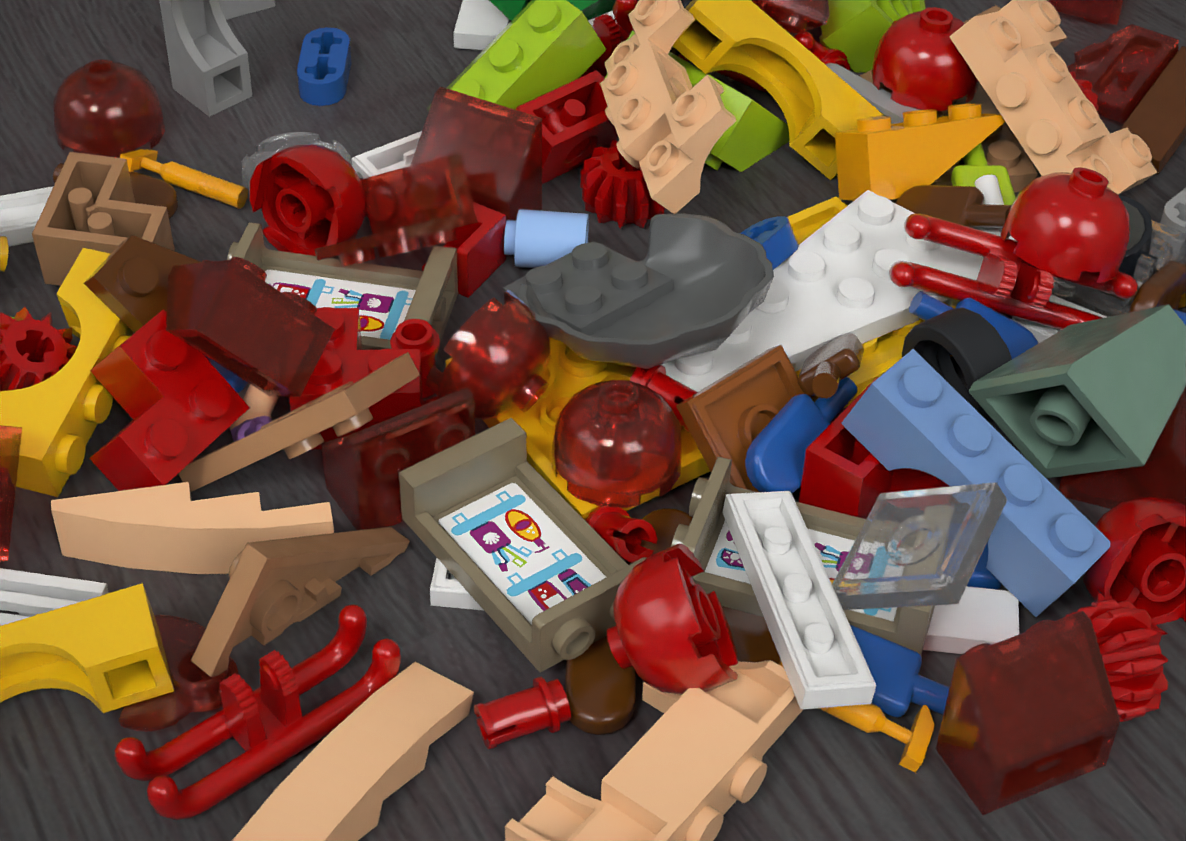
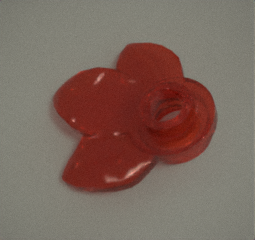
[119,615,239,732]

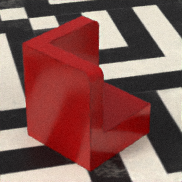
[422,196,506,298]

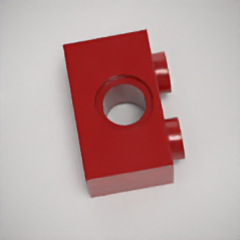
[498,70,618,189]

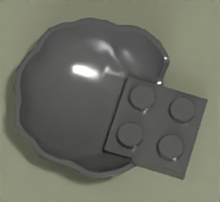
[503,213,774,369]

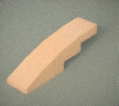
[51,482,334,574]
[232,662,474,841]

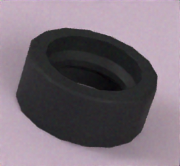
[902,308,1012,423]

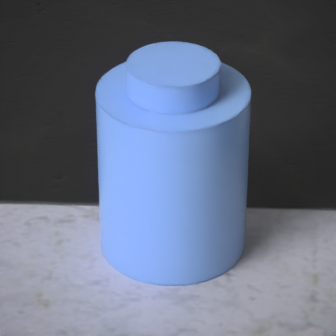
[504,209,589,268]

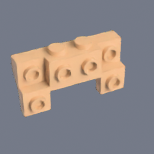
[600,0,736,214]
[949,0,1158,195]
[505,660,804,841]

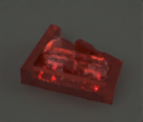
[1067,24,1179,124]

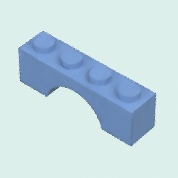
[841,349,1110,617]

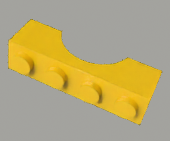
[673,0,883,180]
[0,248,134,497]
[0,583,174,713]

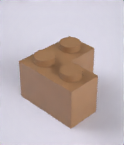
[32,152,175,286]

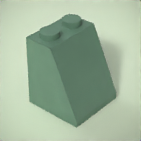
[968,304,1186,478]

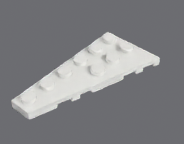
[661,190,984,392]

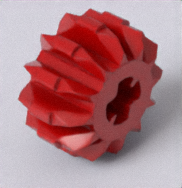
[580,140,666,229]
[0,307,78,391]
[1057,599,1168,724]

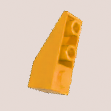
[835,103,1005,201]

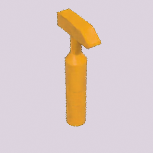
[120,149,248,209]
[778,661,935,773]

